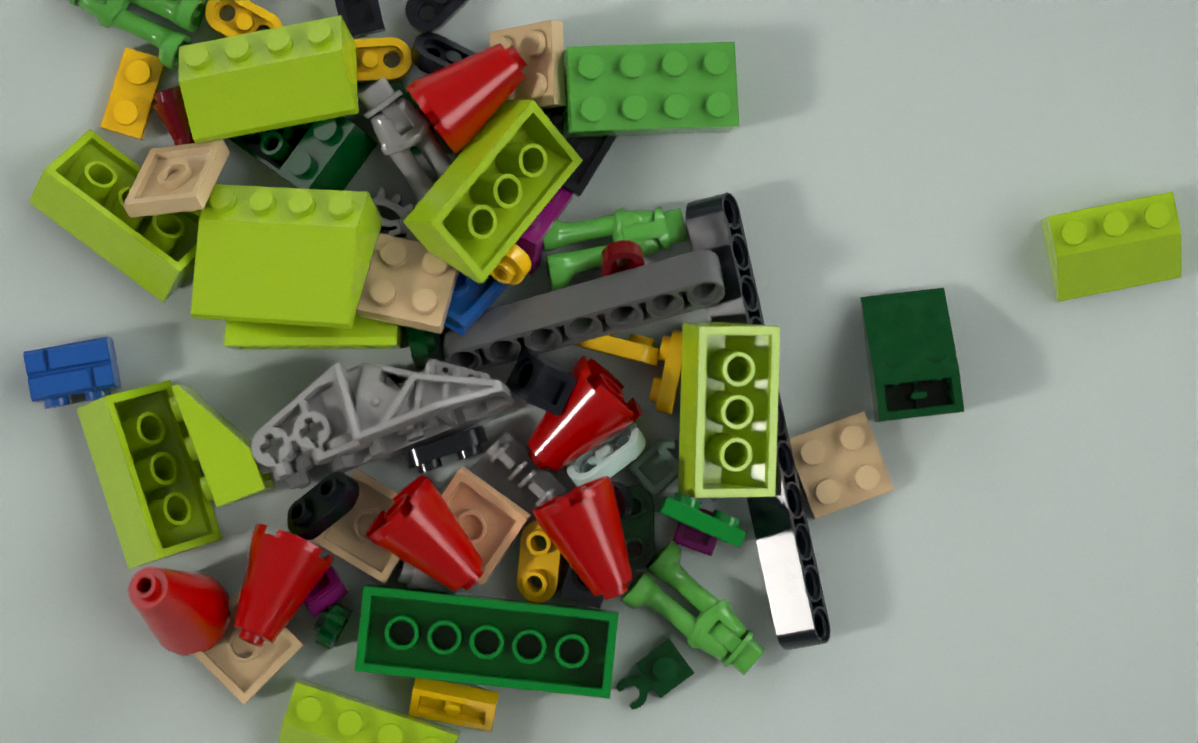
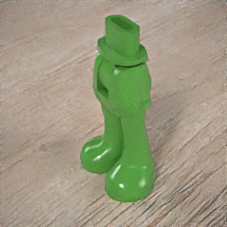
[70,0,206,70]
[542,207,687,291]
[620,539,765,675]

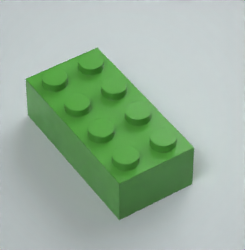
[563,42,739,138]

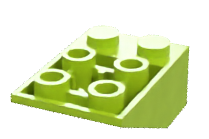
[169,384,275,507]

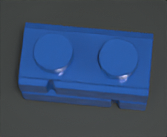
[23,337,121,409]

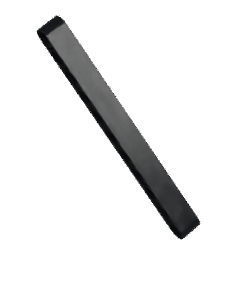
[685,192,831,650]

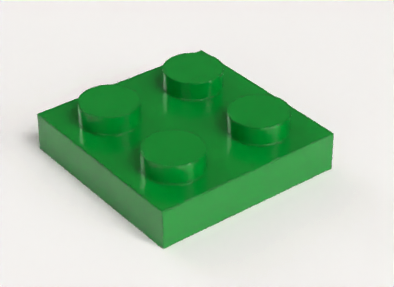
[657,492,747,548]

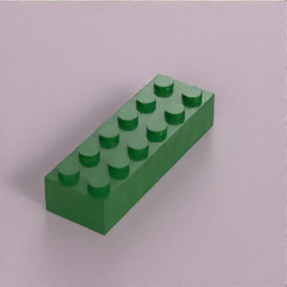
[354,584,619,699]

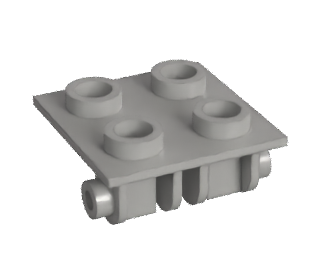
[469,431,567,546]

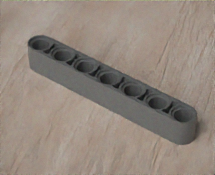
[440,250,725,371]

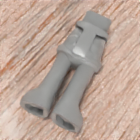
[358,77,453,204]

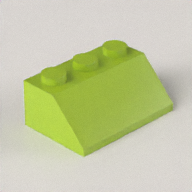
[1041,191,1182,302]

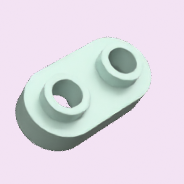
[567,423,646,487]

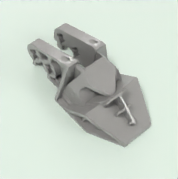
[251,359,516,490]

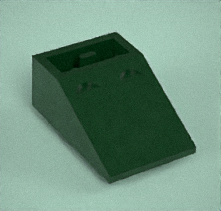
[228,116,378,191]
[860,288,964,422]

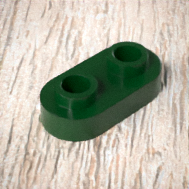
[616,486,655,570]

